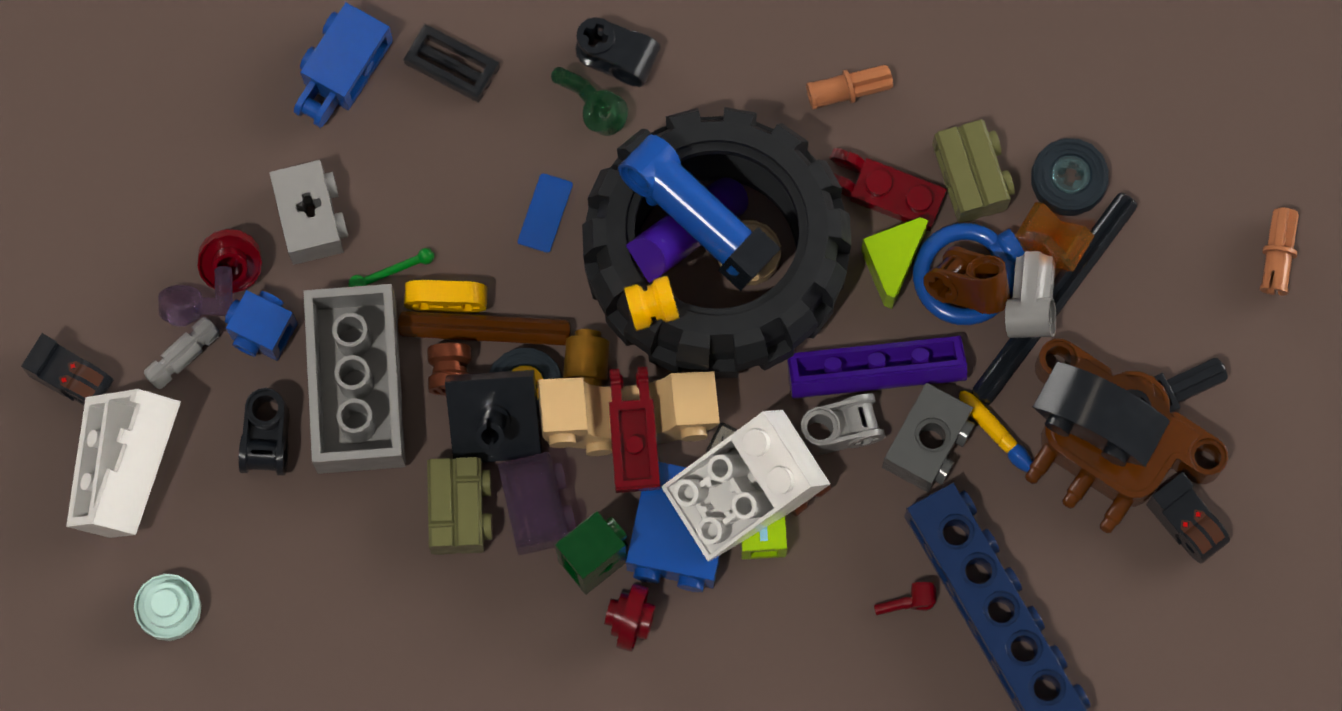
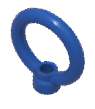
[913,223,1025,325]

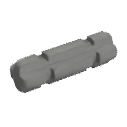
[144,317,220,389]

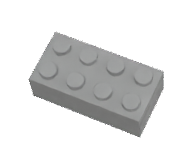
[303,284,406,474]

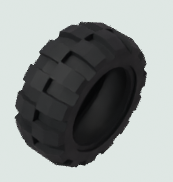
[582,107,851,379]

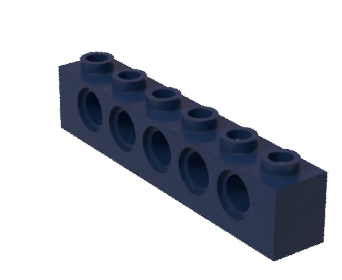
[904,483,1091,711]

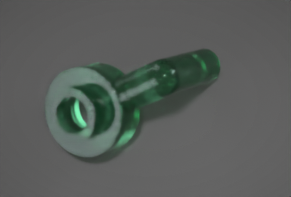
[551,67,628,136]

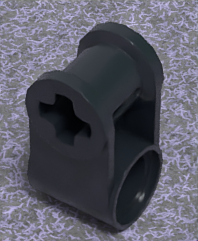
[575,17,661,87]
[239,388,290,476]

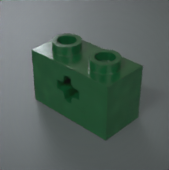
[555,511,628,595]

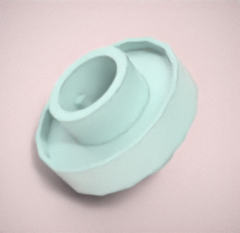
[134,574,202,641]

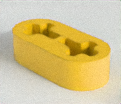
[404,280,488,313]

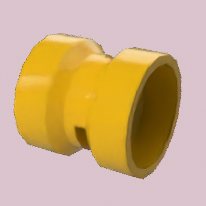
[624,276,680,331]

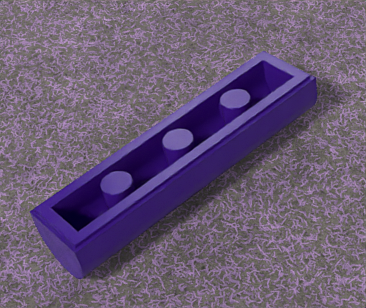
[626,177,748,283]
[787,336,967,399]

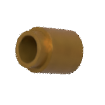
[563,329,610,386]

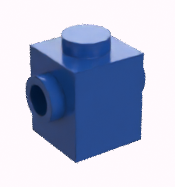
[225,290,298,361]

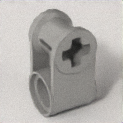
[798,393,886,455]

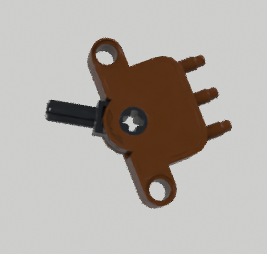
[1025,339,1228,534]

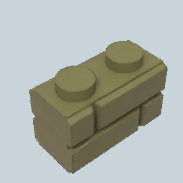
[932,119,1015,223]
[427,457,493,555]

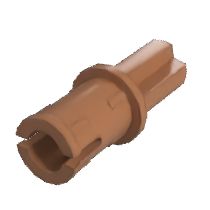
[806,65,893,110]
[1260,207,1299,296]

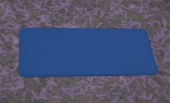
[517,173,573,253]

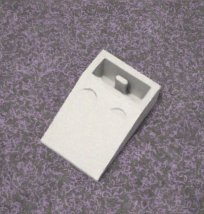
[661,410,830,561]

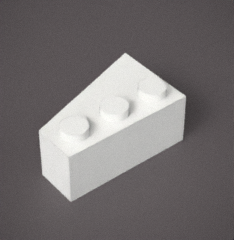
[66,389,181,538]

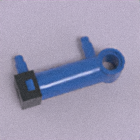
[618,134,781,291]

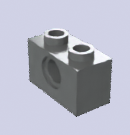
[882,383,975,493]

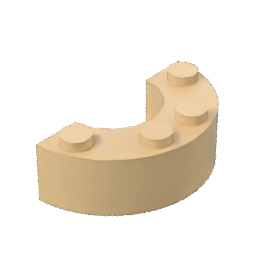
[538,371,720,456]

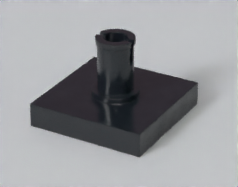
[445,370,542,462]

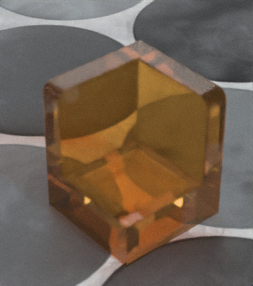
[1015,202,1094,272]

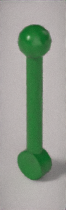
[348,248,434,287]

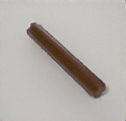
[398,311,571,346]

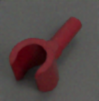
[874,582,936,615]

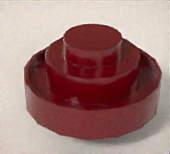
[197,229,262,293]
[604,584,656,652]

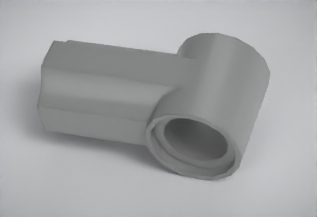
[1005,251,1056,338]

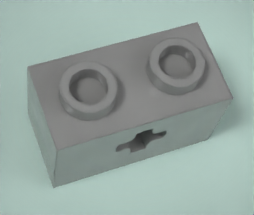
[269,160,349,265]

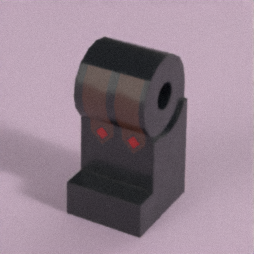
[21,333,114,405]
[1146,472,1230,564]

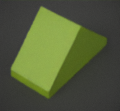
[861,217,928,309]

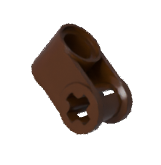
[923,246,1011,314]

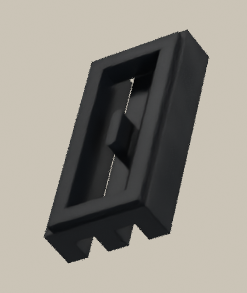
[404,24,500,103]

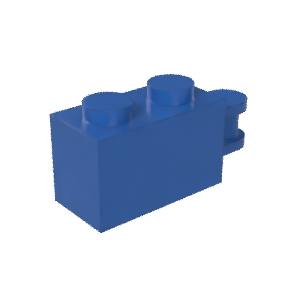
[293,2,393,128]

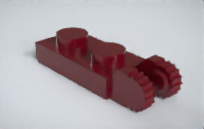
[830,148,947,231]
[609,367,660,493]

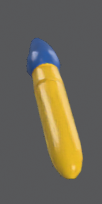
[959,391,1032,472]

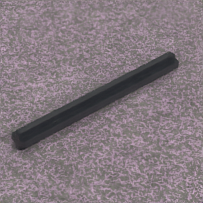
[972,193,1137,405]

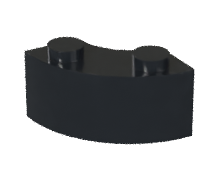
[1033,362,1170,467]

